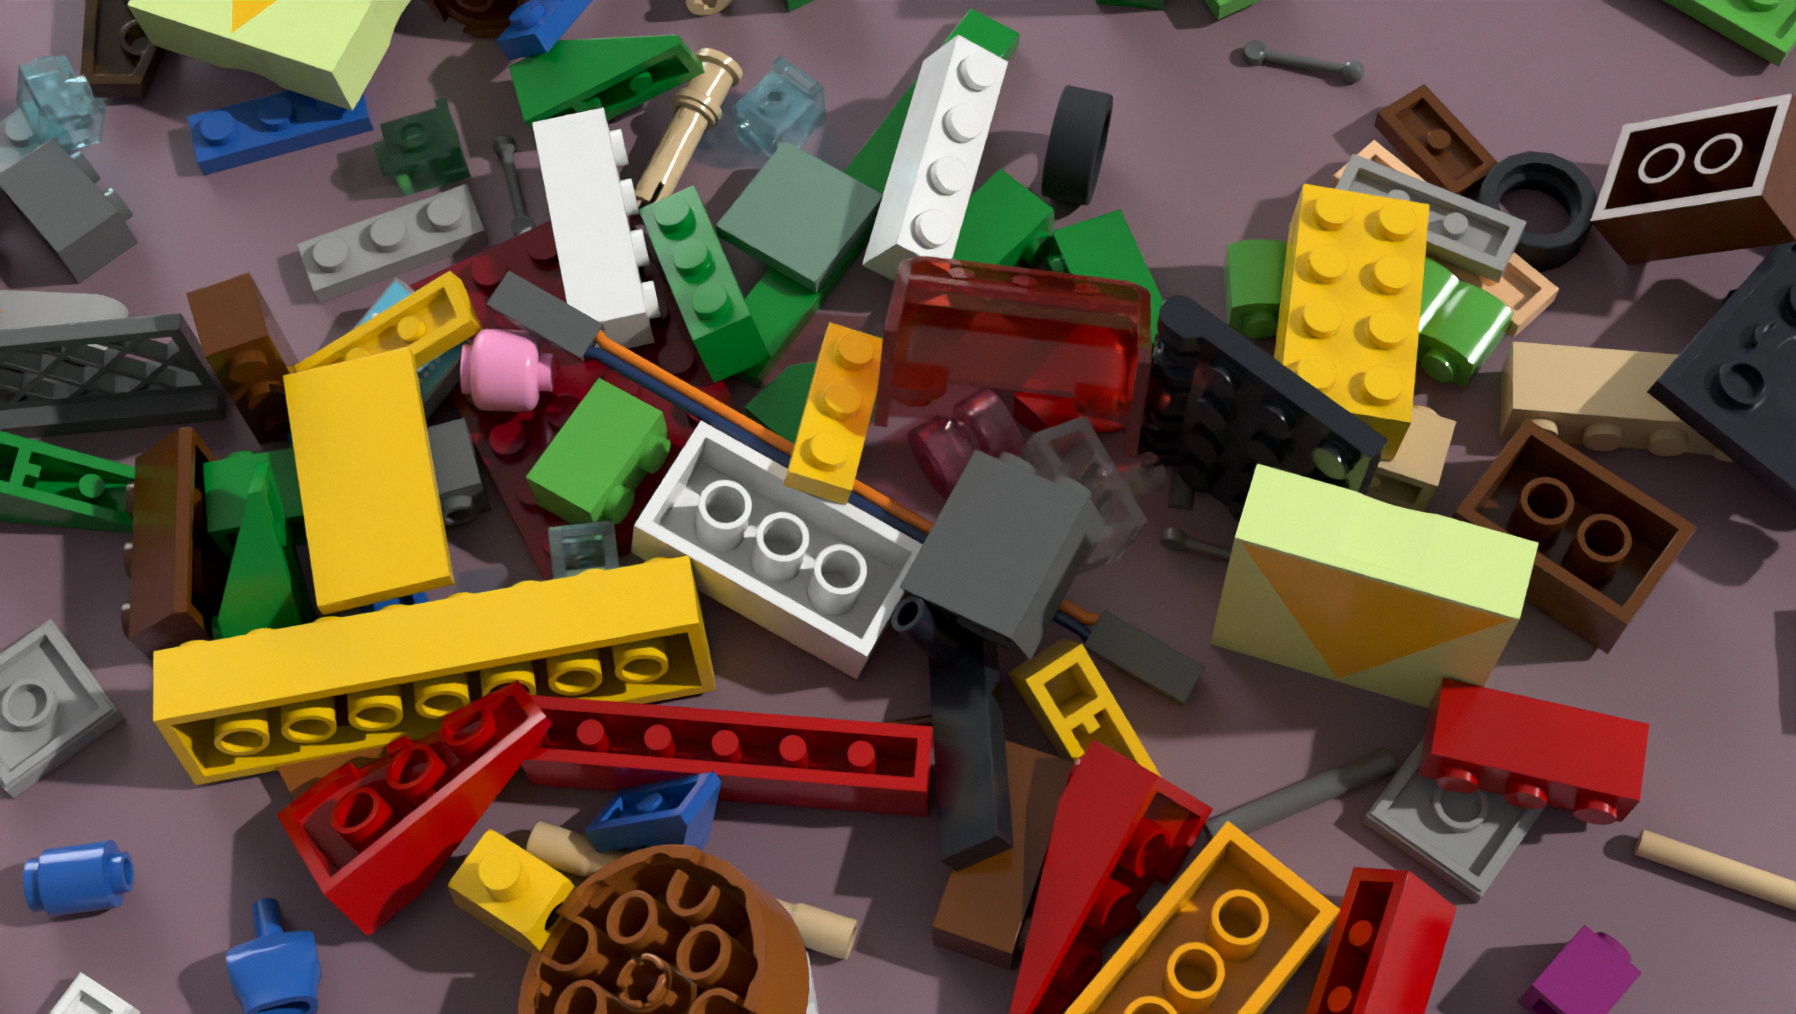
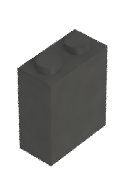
[900,450,1105,660]

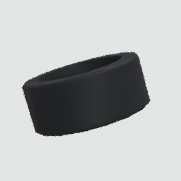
[1041,85,1113,206]
[1476,151,1597,272]

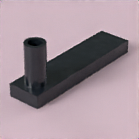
[891,596,1014,872]

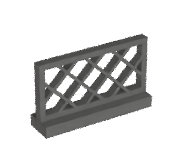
[0,313,225,438]

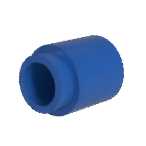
[23,840,134,917]

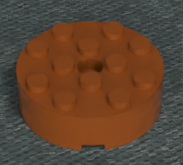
[518,844,809,1014]

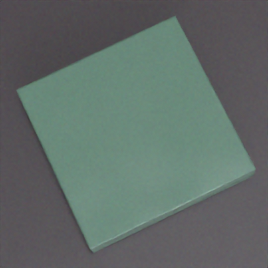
[716,140,883,293]

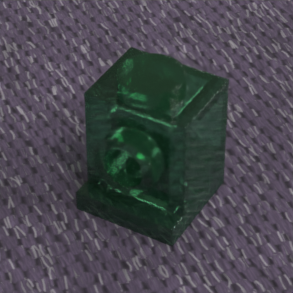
[373,97,471,197]

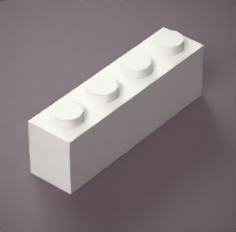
[862,35,1008,291]
[532,108,661,349]

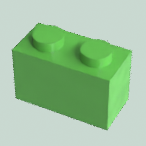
[526,378,670,540]

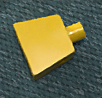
[448,829,576,954]

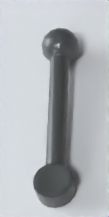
[1243,40,1364,83]
[493,134,536,237]
[1160,528,1232,561]

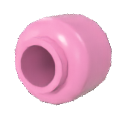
[460,329,554,412]

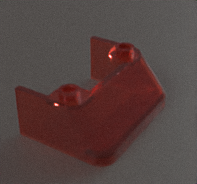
[874,256,1151,459]

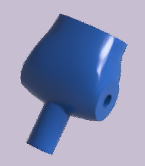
[226,898,321,1014]

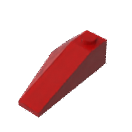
[276,680,552,936]
[1009,739,1213,1014]

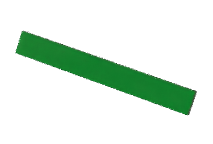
[734,8,1019,388]

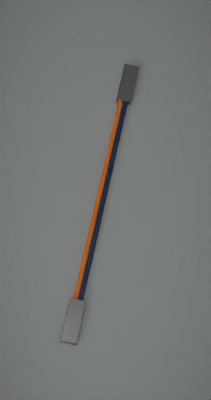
[486,270,1205,706]

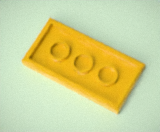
[283,347,455,615]

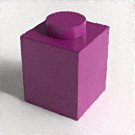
[1517,924,1642,1014]

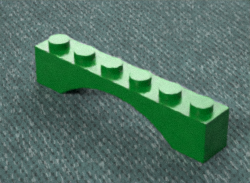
[745,168,1055,444]

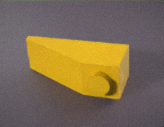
[1008,638,1161,777]

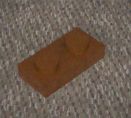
[1374,84,1498,198]

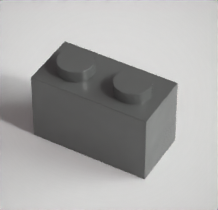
[0,137,138,284]

